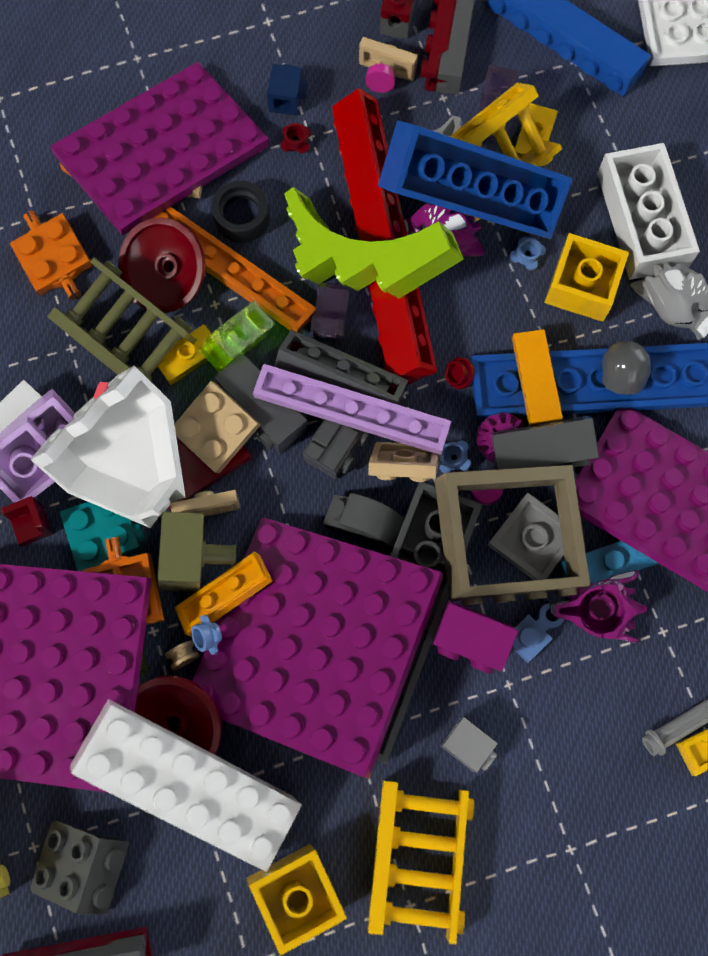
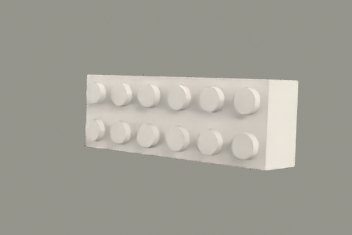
[70,699,302,872]

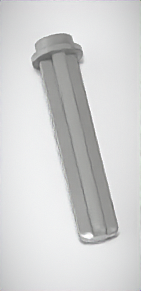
[642,699,708,756]

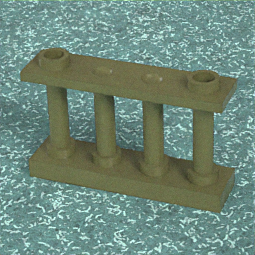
[47,258,197,381]

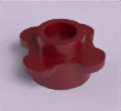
[280,123,311,154]

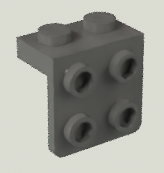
[30,821,130,915]

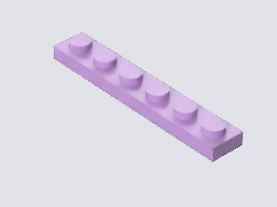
[253,364,451,455]

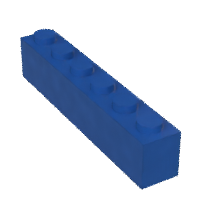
[485,0,651,97]

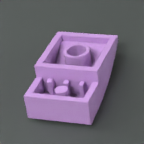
[0,389,75,503]

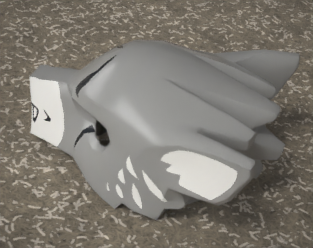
[630,263,708,339]

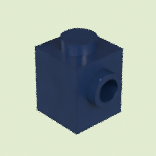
[267,64,307,116]

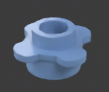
[510,237,546,270]
[439,440,471,473]
[191,615,222,655]

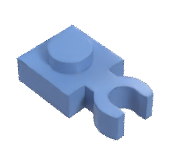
[512,603,564,663]

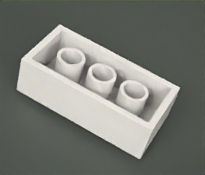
[597,143,700,280]

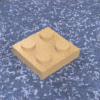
[174,381,261,473]
[368,442,439,482]

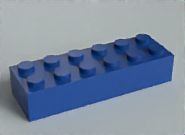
[378,120,573,239]

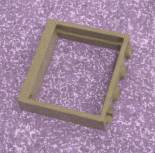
[435,465,590,606]

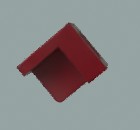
[1,496,53,547]

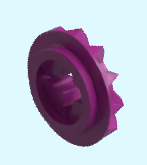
[476,413,525,463]

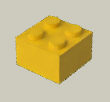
[544,233,629,322]
[246,844,347,956]

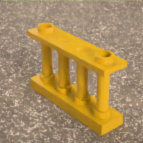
[449,83,562,222]
[368,780,474,944]

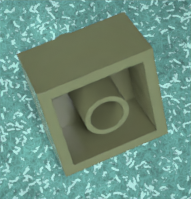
[158,512,236,592]

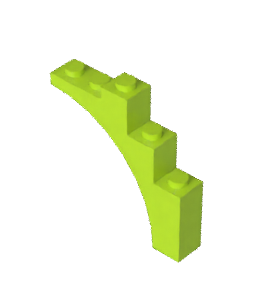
[284,187,464,299]

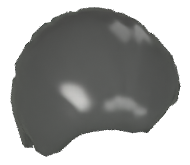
[601,340,651,395]

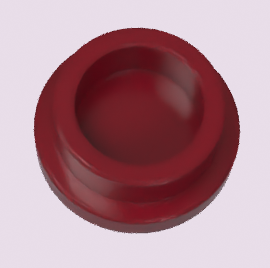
[445,357,475,389]

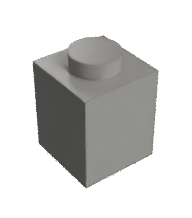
[440,717,498,772]

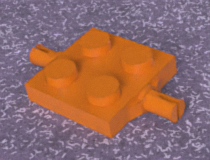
[9,210,93,300]
[82,537,164,625]

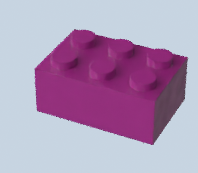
[433,599,518,674]

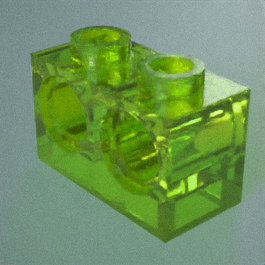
[199,301,275,373]

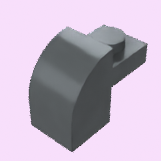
[323,493,405,548]

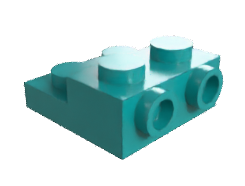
[60,502,146,572]

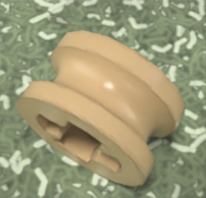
[165,640,200,670]

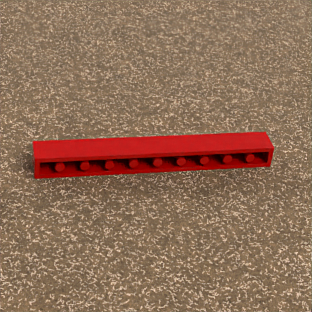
[332,88,437,385]

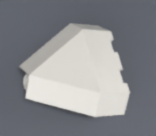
[30,366,186,528]

